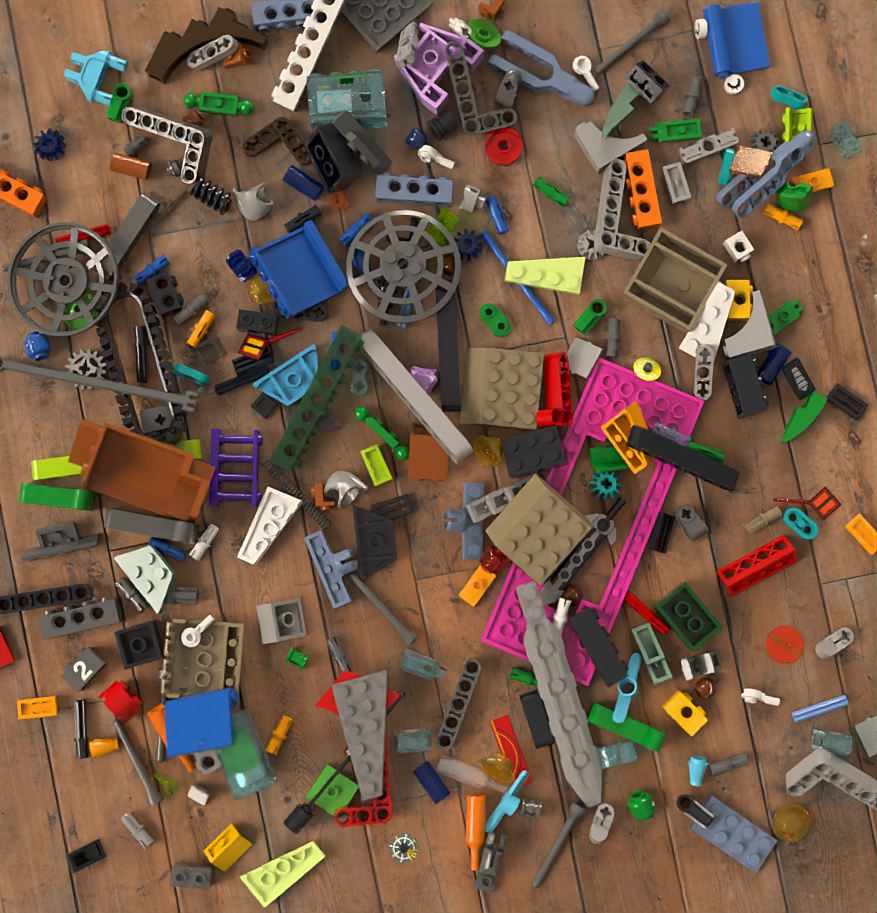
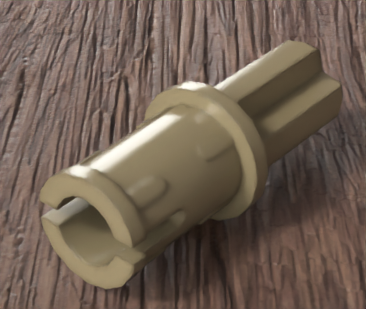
[745,506,783,534]

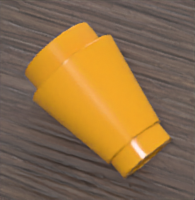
[89,738,119,758]

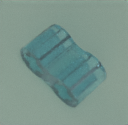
[830,122,861,159]
[350,359,368,397]
[597,740,638,768]

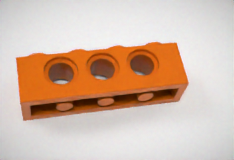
[622,149,662,231]
[0,169,48,218]

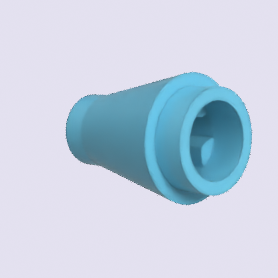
[688,756,708,786]

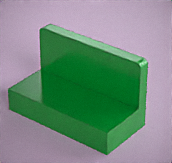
[589,445,630,473]

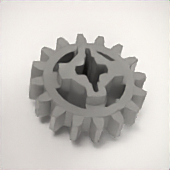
[65,349,108,391]

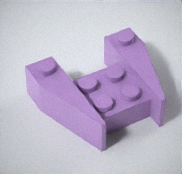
[394,23,484,115]

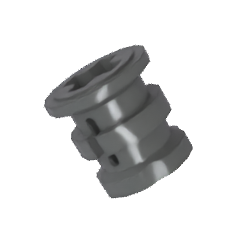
[520,799,542,820]

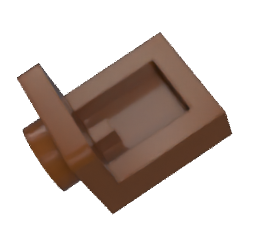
[478,0,508,21]
[222,43,252,68]
[311,483,336,510]

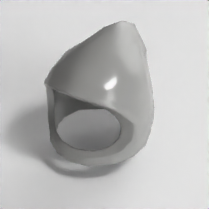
[232,183,274,221]
[323,470,368,509]

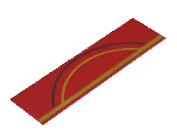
[489,715,533,786]

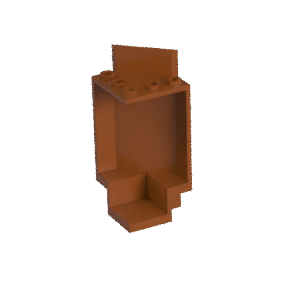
[68,418,216,524]

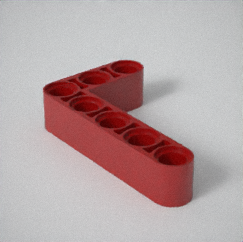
[333,734,392,827]

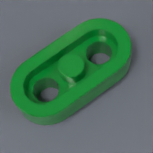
[479,303,511,337]

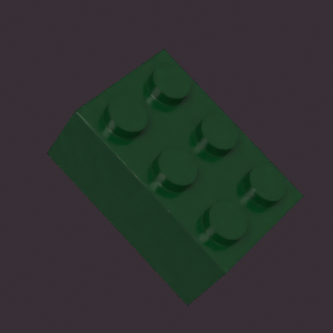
[653,582,723,652]

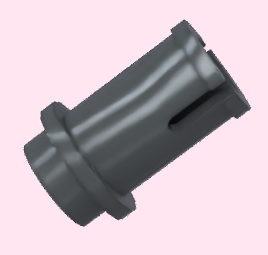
[123,134,148,157]

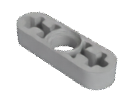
[187,35,238,71]
[693,344,714,400]

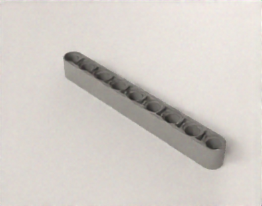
[354,329,473,464]

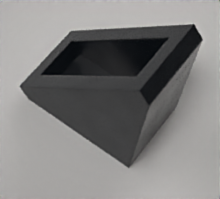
[65,839,107,874]

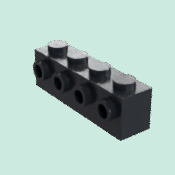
[568,607,629,688]

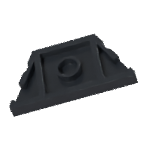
[352,506,397,580]

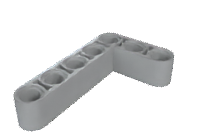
[594,159,651,261]
[785,749,877,810]

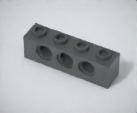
[38,596,123,640]

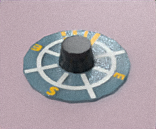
[389,834,418,863]

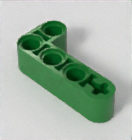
[18,483,95,512]
[587,702,667,753]

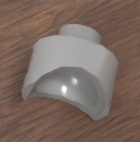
[459,185,486,213]

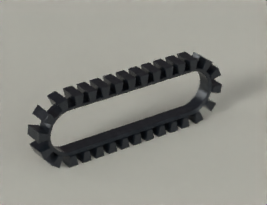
[93,282,187,446]

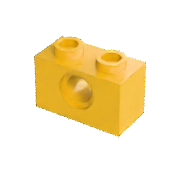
[723,280,753,321]
[662,691,708,737]

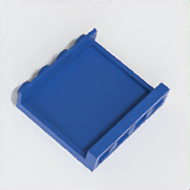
[249,220,349,319]

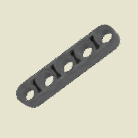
[94,193,161,280]
[436,658,481,750]

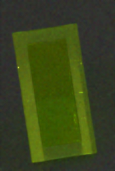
[427,207,459,246]

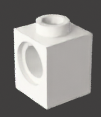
[723,231,754,263]

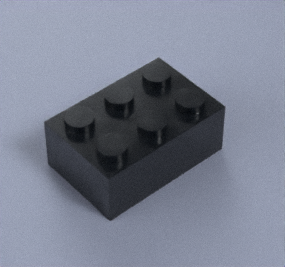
[304,123,363,194]
[722,354,769,419]
[501,425,569,479]

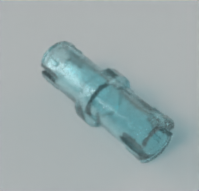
[652,421,692,447]

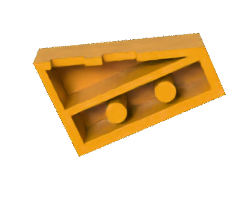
[600,401,655,474]

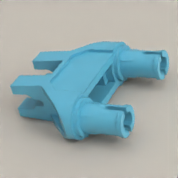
[63,51,128,107]

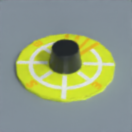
[633,358,661,381]

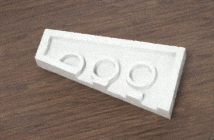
[679,281,735,365]
[237,487,303,565]

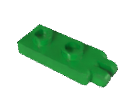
[649,118,702,143]
[769,299,805,335]

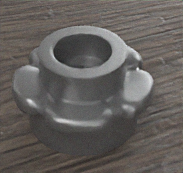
[166,159,181,177]

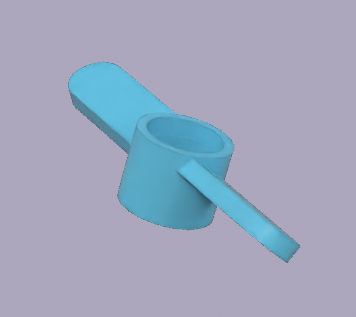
[613,653,642,723]
[485,770,529,833]

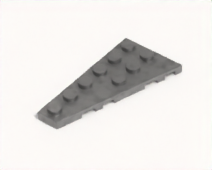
[331,669,388,800]

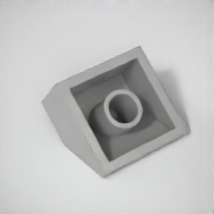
[256,598,307,644]

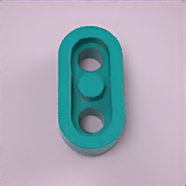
[770,85,808,110]
[718,148,737,186]
[174,363,211,386]
[783,508,818,540]

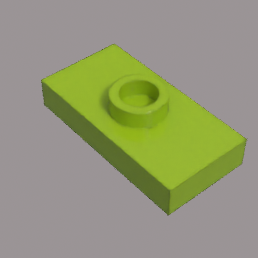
[360,444,393,487]

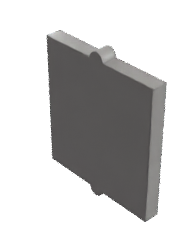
[567,337,603,379]
[854,715,877,757]

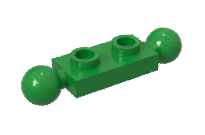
[183,91,254,116]
[354,406,409,461]

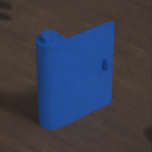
[702,1,770,79]
[165,688,239,758]

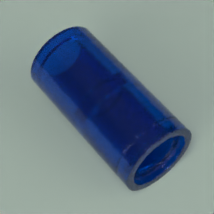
[283,165,325,202]
[757,344,792,386]
[413,761,451,804]

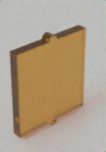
[729,146,772,178]

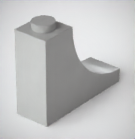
[574,121,647,174]
[723,290,777,359]

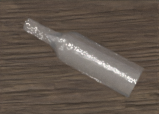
[436,754,508,794]

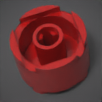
[98,680,143,725]

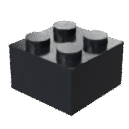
[114,620,166,669]

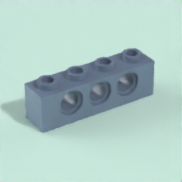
[251,0,328,32]
[375,173,453,207]

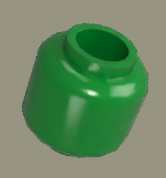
[628,790,656,821]

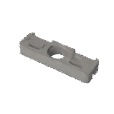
[396,22,420,68]
[679,128,739,165]

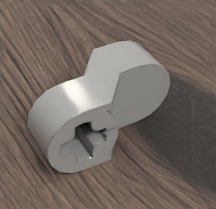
[815,627,854,659]
[589,804,614,844]

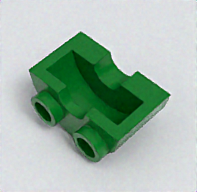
[775,181,813,211]

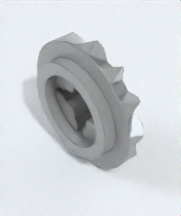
[577,230,608,260]

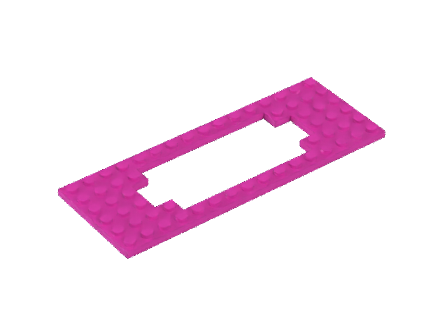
[480,358,704,686]

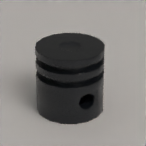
[427,109,458,141]

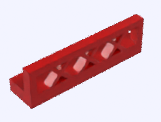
[716,535,798,597]

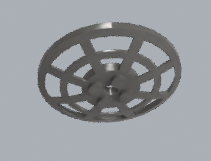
[346,210,461,324]
[7,222,119,337]

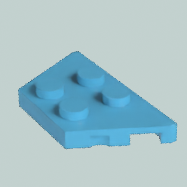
[253,344,321,407]

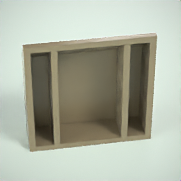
[623,227,727,334]
[460,347,544,431]
[485,473,594,585]

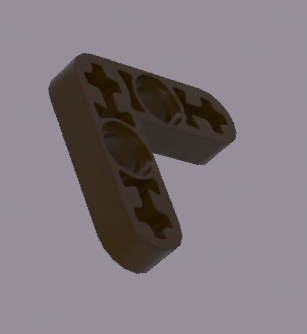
[243,117,312,166]

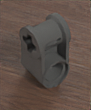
[494,69,522,108]
[674,505,709,542]

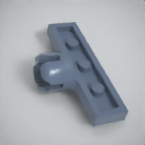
[443,482,484,560]
[304,530,358,609]

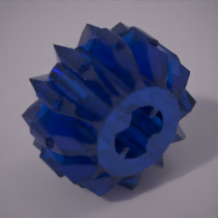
[33,128,66,161]
[453,229,484,262]
[226,249,257,282]

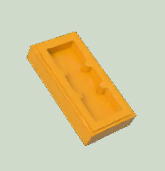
[791,168,834,193]
[844,514,877,555]
[458,565,496,607]
[17,696,59,720]

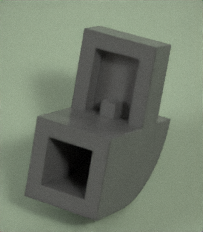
[681,650,722,680]

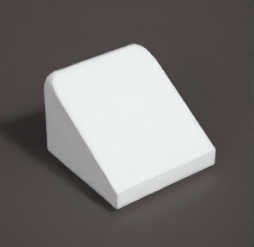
[188,784,211,805]

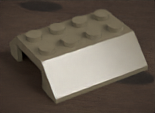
[161,618,245,703]

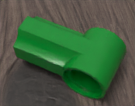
[106,83,134,124]
[573,299,607,336]

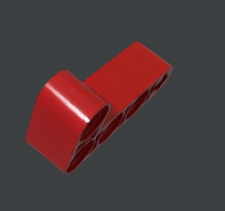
[536,352,573,428]

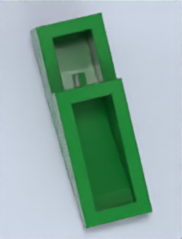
[779,392,828,444]

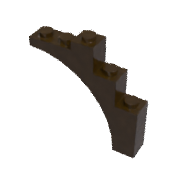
[145,7,268,84]

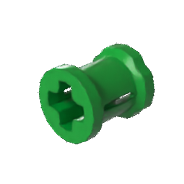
[284,647,309,671]

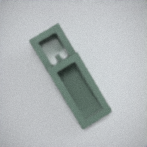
[602,84,640,139]
[632,623,673,688]

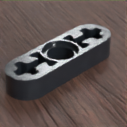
[272,300,328,322]

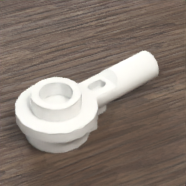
[573,56,599,91]
[418,145,455,169]
[181,615,215,647]
[741,689,780,706]

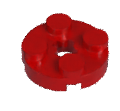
[485,127,522,166]

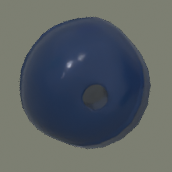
[406,128,427,151]

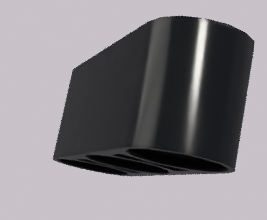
[519,689,555,749]

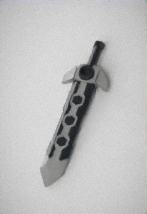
[540,497,626,606]

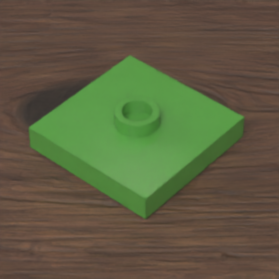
[306,764,359,818]

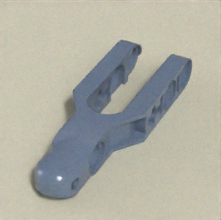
[487,30,595,107]
[716,130,816,218]

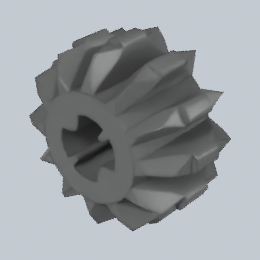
[748,128,781,159]

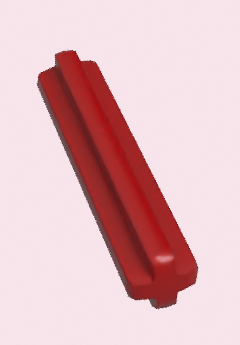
[55,224,111,249]
[623,591,670,635]

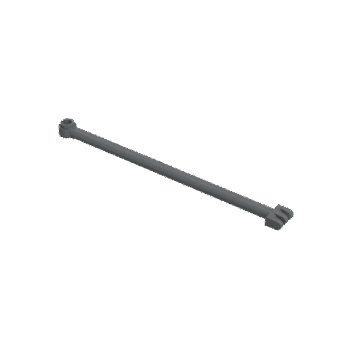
[0,356,201,413]

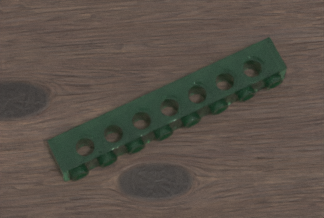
[270,325,365,472]

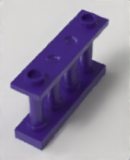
[209,429,263,507]

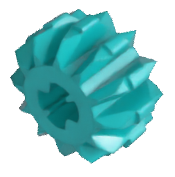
[589,470,622,501]

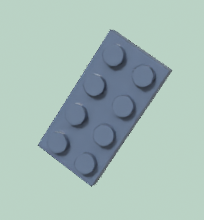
[690,795,777,873]

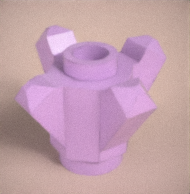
[410,366,440,397]

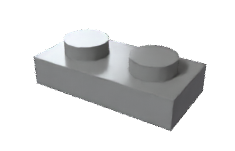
[661,162,692,205]

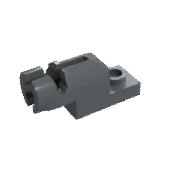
[474,832,507,893]

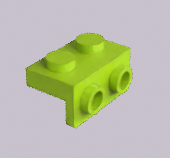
[783,107,813,145]

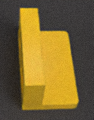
[204,823,252,872]

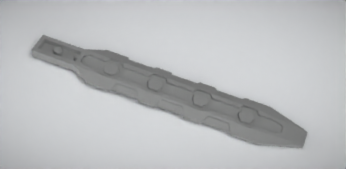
[515,581,602,808]

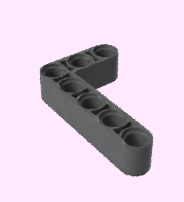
[444,41,517,135]
[122,106,212,184]
[103,508,199,544]

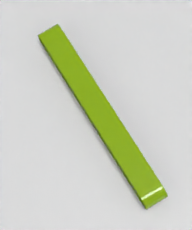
[31,439,202,481]

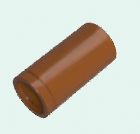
[109,152,152,180]

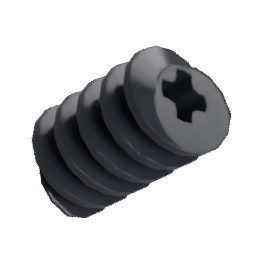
[190,176,233,215]

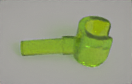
[153,772,177,795]

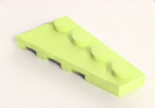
[504,257,585,295]
[240,841,326,908]

